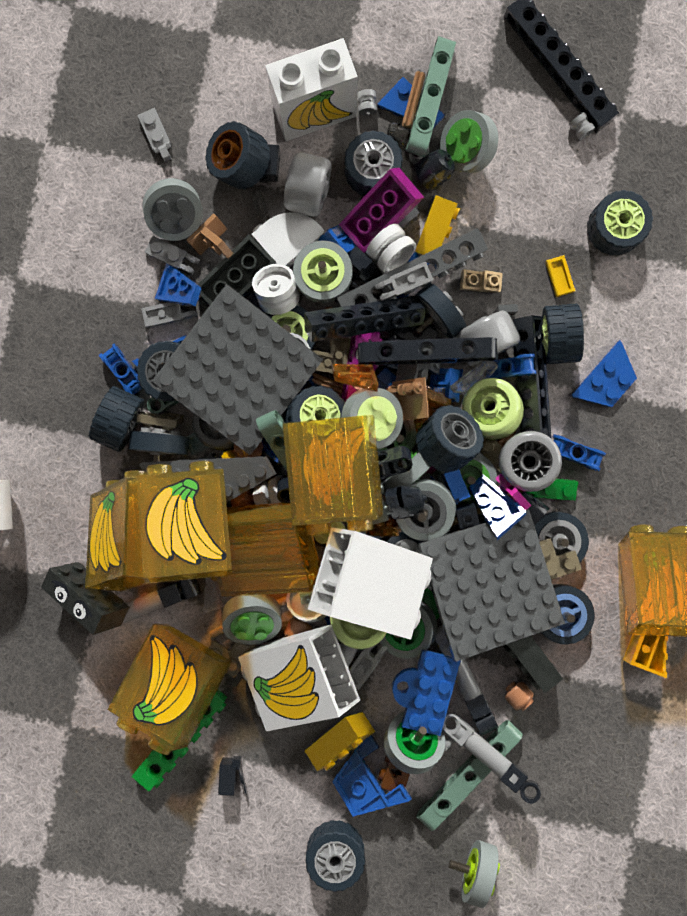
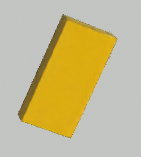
[545,255,575,298]

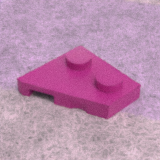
[495,474,531,510]

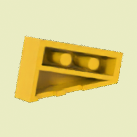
[415,196,460,255]
[623,609,669,678]
[305,712,376,771]

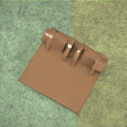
[386,377,429,421]

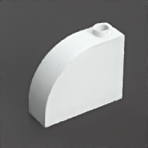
[252,213,325,267]

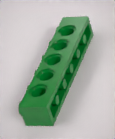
[131,682,227,792]

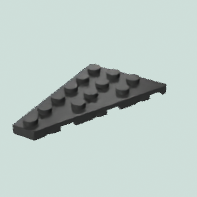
[139,456,276,518]

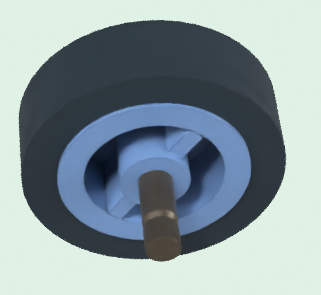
[541,584,595,645]

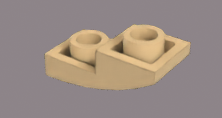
[460,269,502,292]

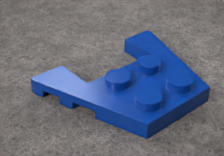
[332,735,412,817]

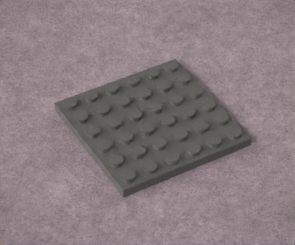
[152,284,324,455]
[418,509,565,662]

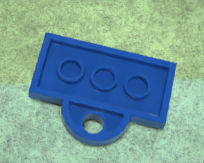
[392,649,461,736]

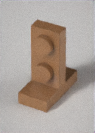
[187,213,234,258]

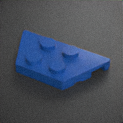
[570,340,637,407]

